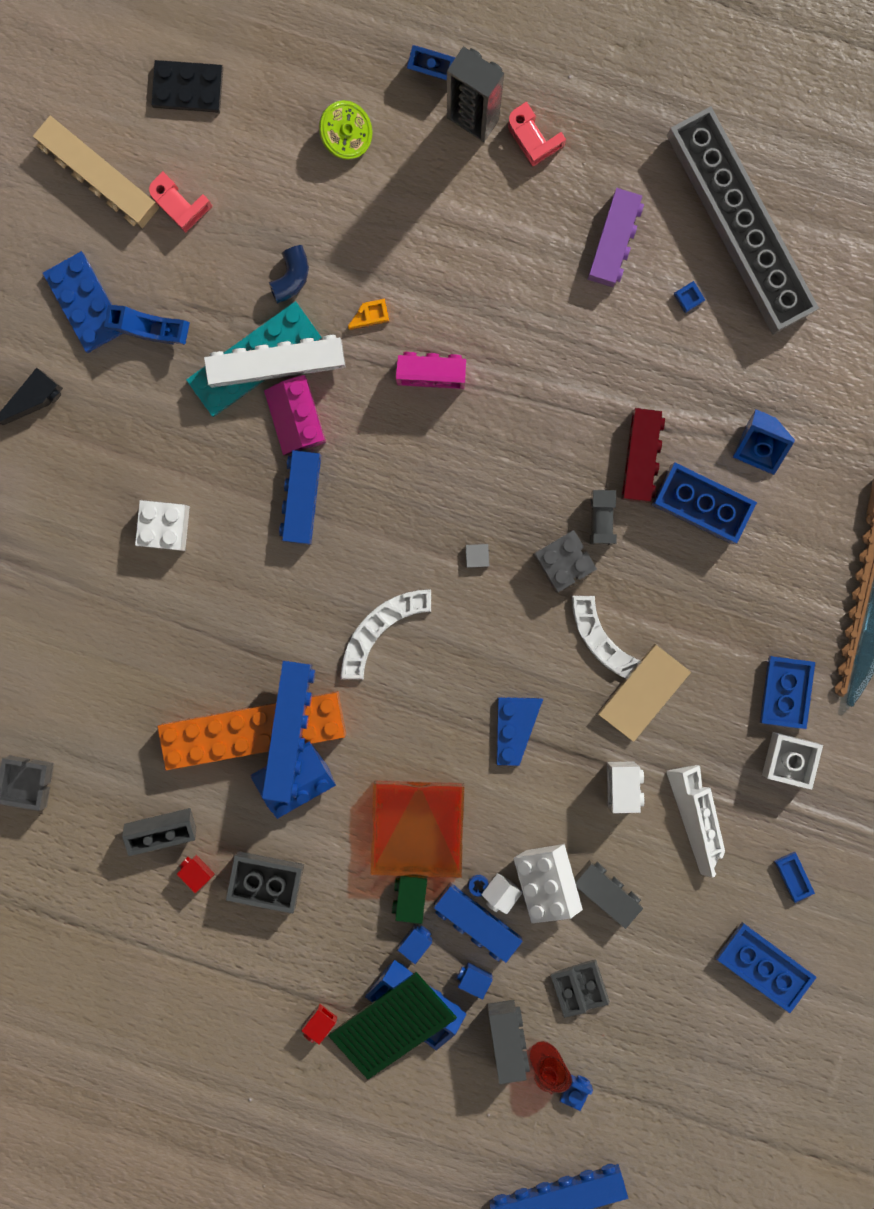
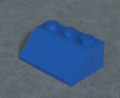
[250,741,336,819]

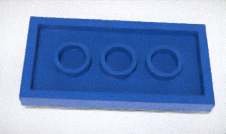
[43,251,123,353]
[716,922,817,1013]

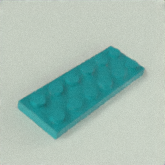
[186,301,322,417]

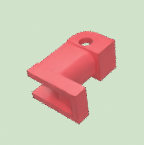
[508,101,566,167]
[149,171,213,233]

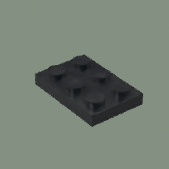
[151,60,223,113]

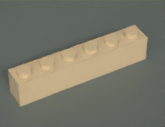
[33,116,159,229]

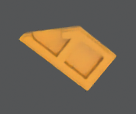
[348,298,390,330]

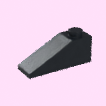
[0,368,63,426]

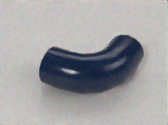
[269,245,309,304]

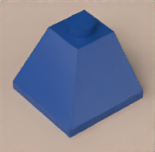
[733,409,795,475]

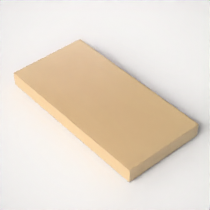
[598,644,691,742]

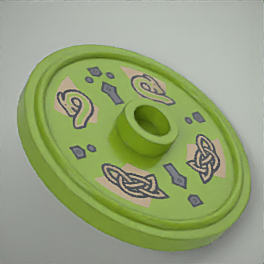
[319,100,372,160]

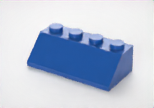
[365,960,466,1051]

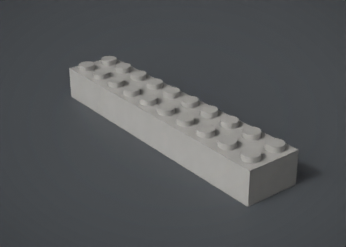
[667,106,819,335]

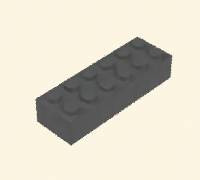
[447,46,504,143]

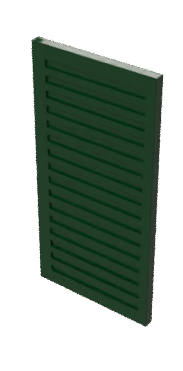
[328,972,457,1080]

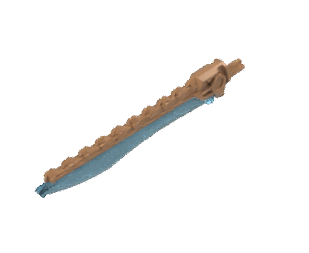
[834,478,874,707]

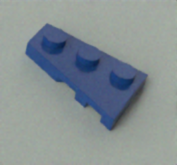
[497,697,543,766]

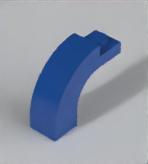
[104,304,190,345]

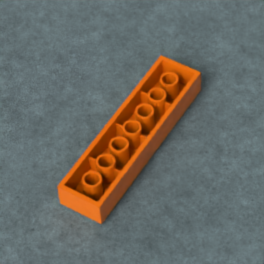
[157,691,346,770]

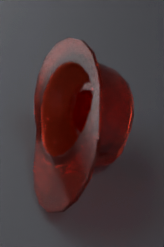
[530,1041,572,1094]

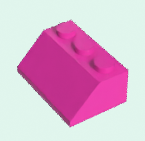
[396,352,466,389]
[264,375,326,456]

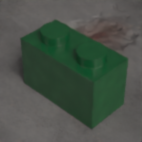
[392,872,428,924]

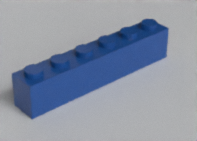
[262,661,315,803]
[489,1164,629,1209]

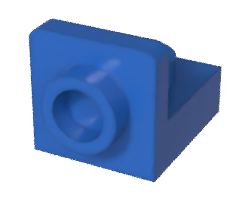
[560,1075,593,1111]

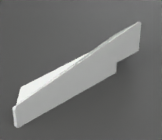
[667,765,725,878]

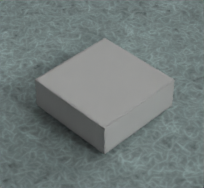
[466,544,489,568]

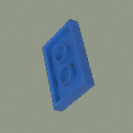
[760,656,815,729]

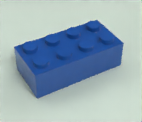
[651,462,757,544]

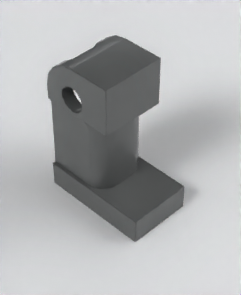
[590,490,617,545]

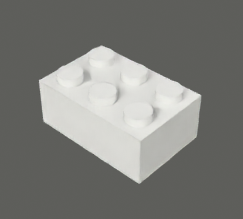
[513,844,583,924]

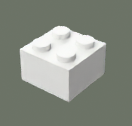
[135,500,190,551]
[762,732,823,790]
[607,762,644,813]

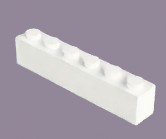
[204,335,346,388]

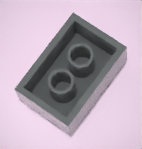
[226,851,304,914]
[488,1000,530,1084]

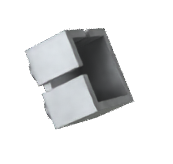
[533,530,597,593]
[0,755,54,811]

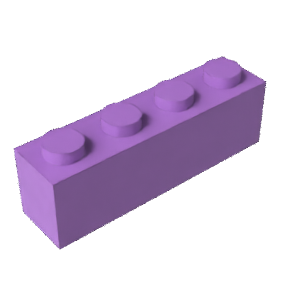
[587,188,644,287]

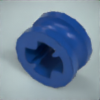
[469,875,489,897]

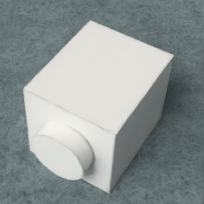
[481,873,523,914]

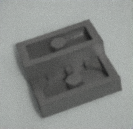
[551,959,610,1018]

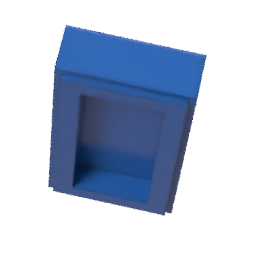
[774,852,815,903]

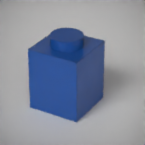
[397,924,432,964]
[456,962,493,1000]

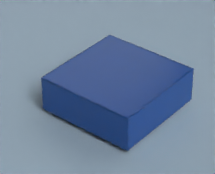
[674,281,705,313]

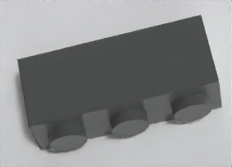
[122,808,196,856]
[574,860,643,929]

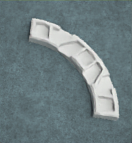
[341,590,431,679]
[572,596,641,679]

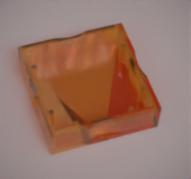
[371,780,464,878]

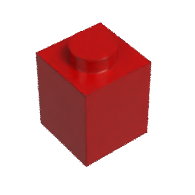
[177,854,215,893]
[302,1004,337,1045]

